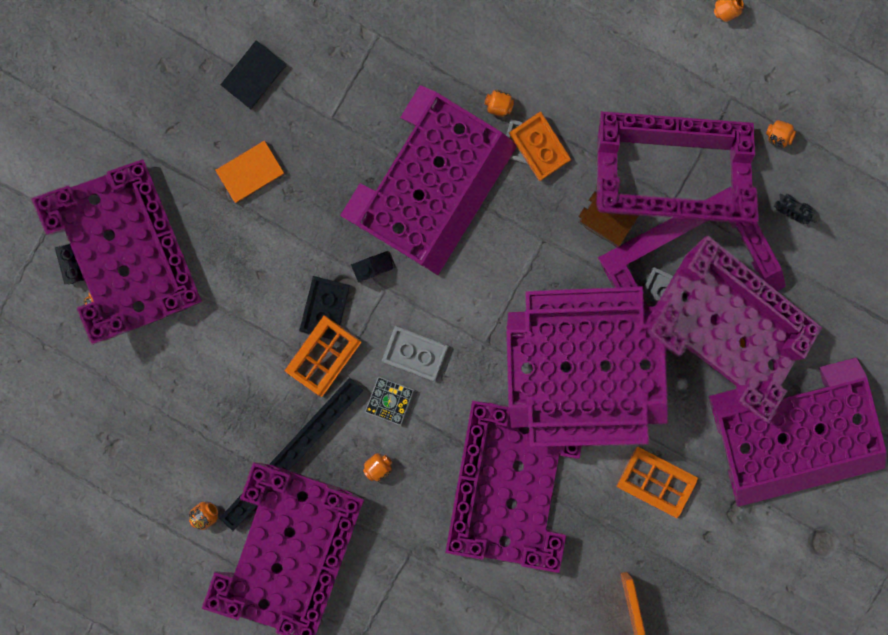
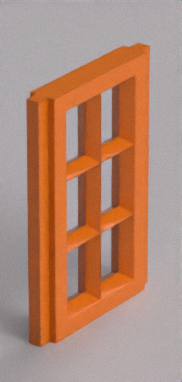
[284,315,361,397]
[616,446,698,518]

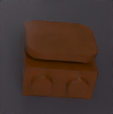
[578,191,639,247]

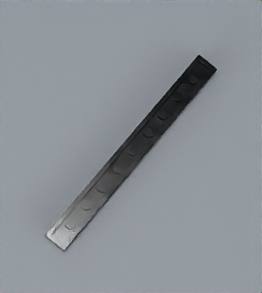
[219,377,364,531]

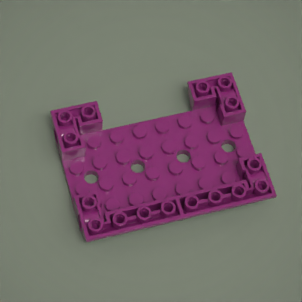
[340,85,517,275]
[31,159,202,345]
[648,236,822,424]
[708,357,886,507]
[445,401,582,573]
[201,462,364,635]

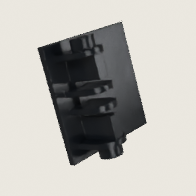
[774,193,816,225]
[54,244,84,285]

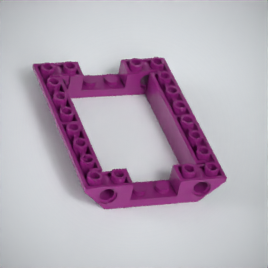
[596,111,758,223]
[598,186,786,351]

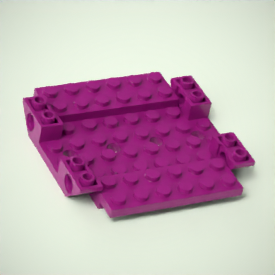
[506,287,668,447]

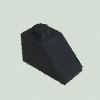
[351,251,394,283]

